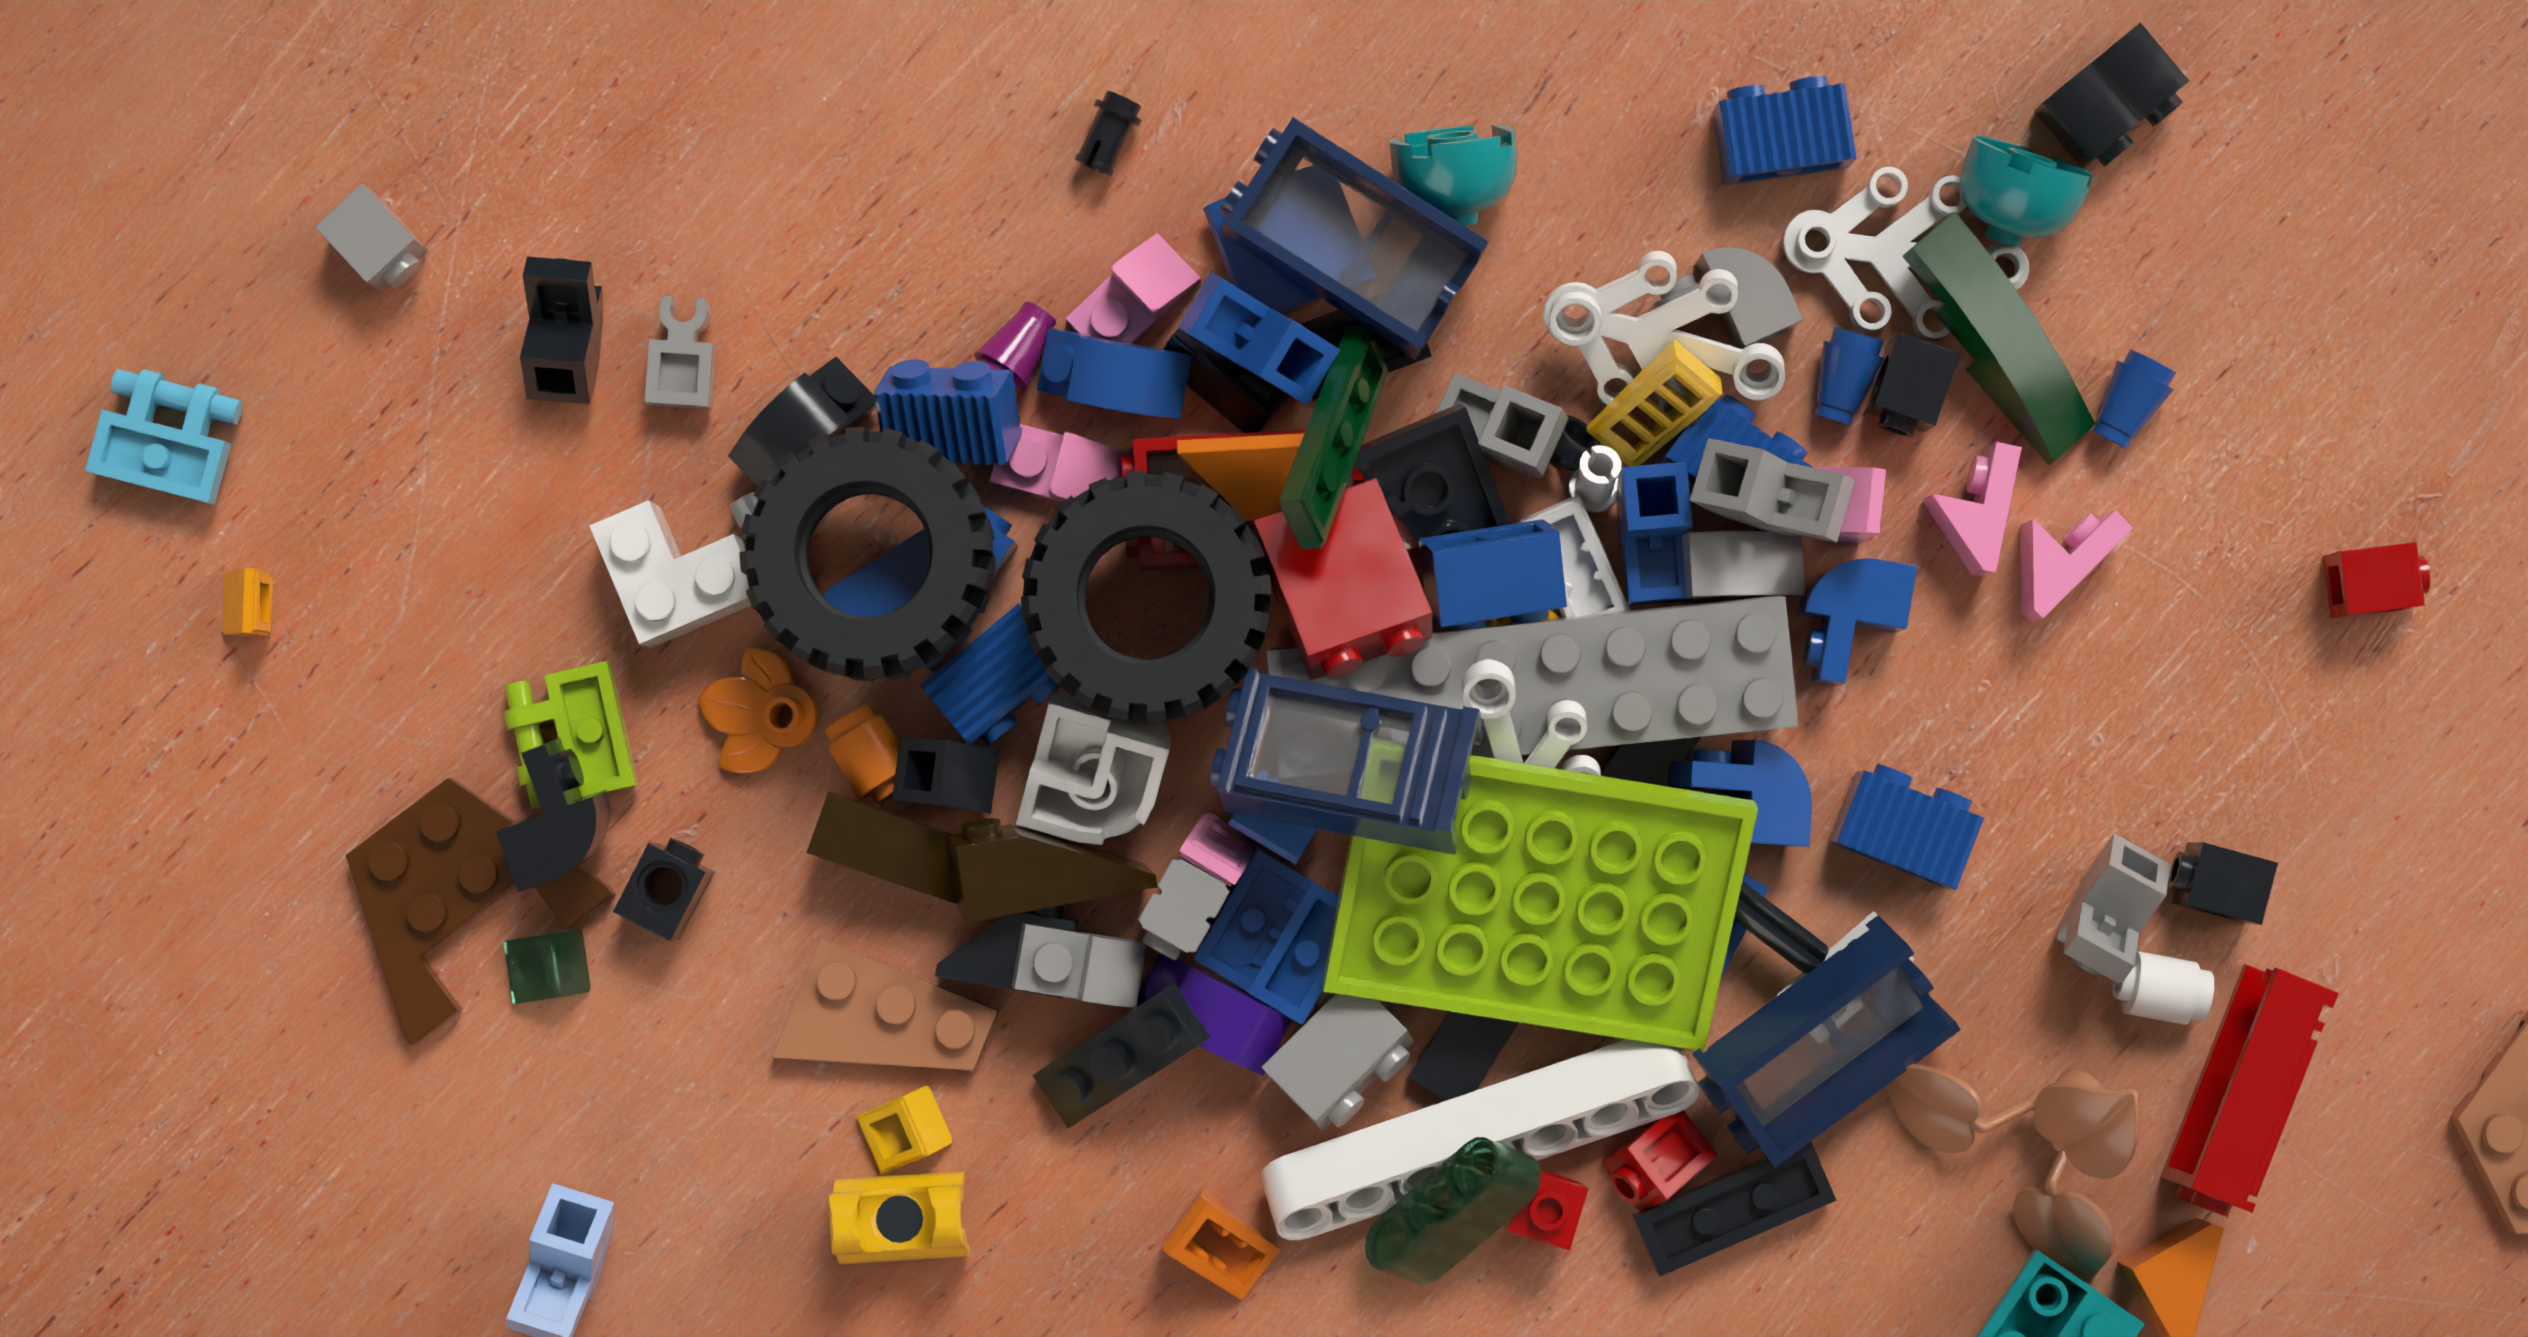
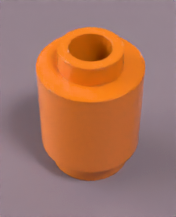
[824,704,900,804]

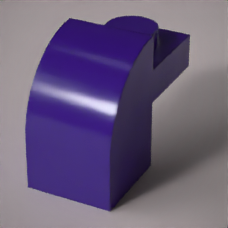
[1136,953,1292,1075]

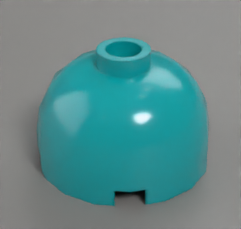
[1389,125,1517,226]
[1960,136,2093,247]

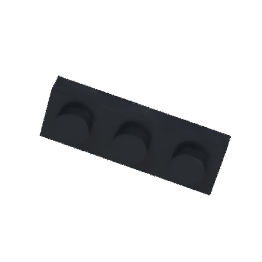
[1033,982,1211,1128]
[1632,1142,1837,1277]

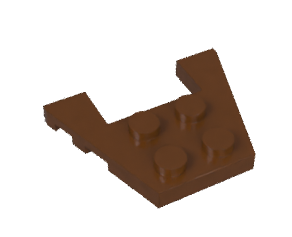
[346,778,616,1045]

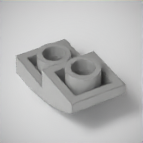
[1682,531,1805,599]

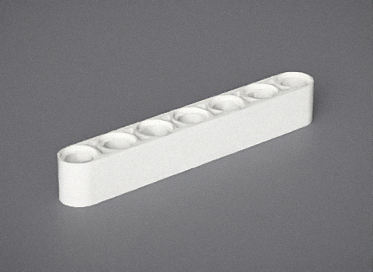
[1261,1039,1700,1240]

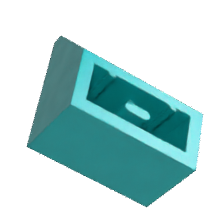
[1975,1248,2145,1337]

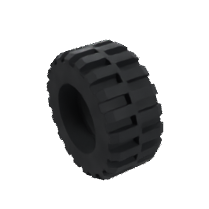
[739,427,996,682]
[1021,471,1271,723]

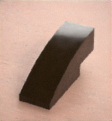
[806,792,957,904]

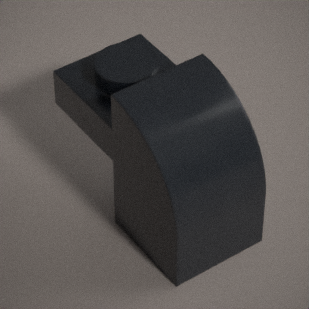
[520,256,603,404]
[728,356,876,487]
[496,738,610,892]

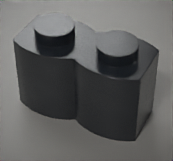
[2034,22,2189,168]

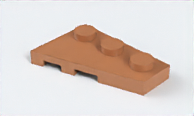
[771,938,999,1071]

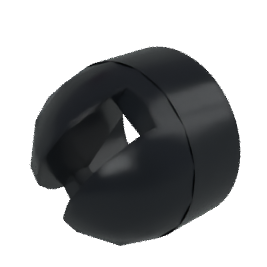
[1549,415,1600,471]

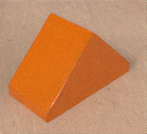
[1161,1188,1281,1300]
[2118,1218,2224,1337]

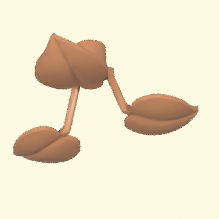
[1886,1063,2140,1275]

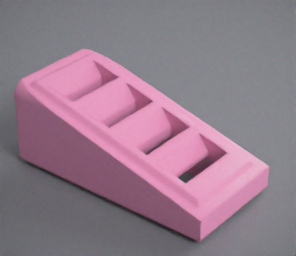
[1179,813,1257,886]

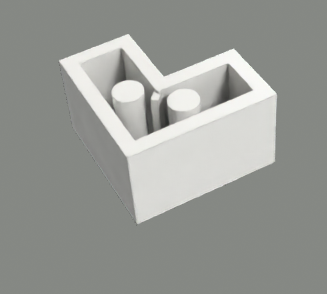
[589,500,751,648]

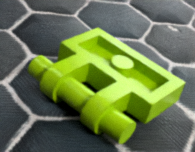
[503,661,639,810]

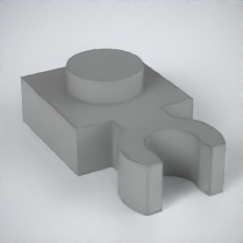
[644,295,716,409]

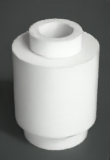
[2112,951,2214,1025]

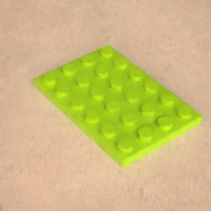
[1322,739,1758,1051]

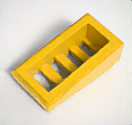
[1587,339,1722,466]

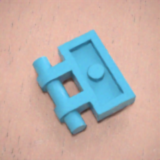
[85,369,243,505]

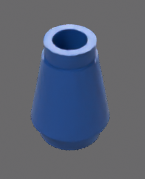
[1814,327,1885,425]
[2093,349,2176,449]

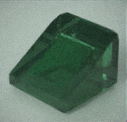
[503,930,591,1004]

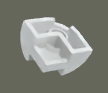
[1016,692,1171,845]

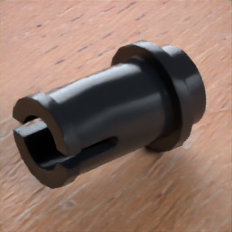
[1074,90,1142,177]

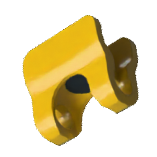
[829,1171,970,1265]

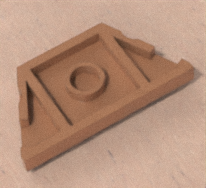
[2450,1011,2528,1234]

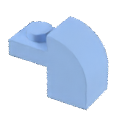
[506,1183,614,1337]

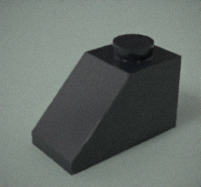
[935,905,1078,998]

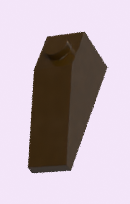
[947,818,1158,923]

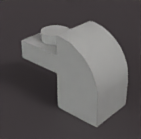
[1648,247,1803,349]
[1436,373,1569,478]
[1690,438,1855,543]
[2056,833,2170,984]
[1011,923,1147,1008]

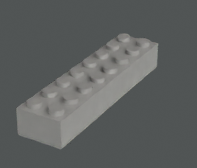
[1267,595,1799,780]

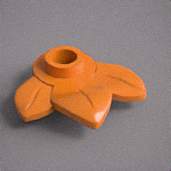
[698,648,820,773]

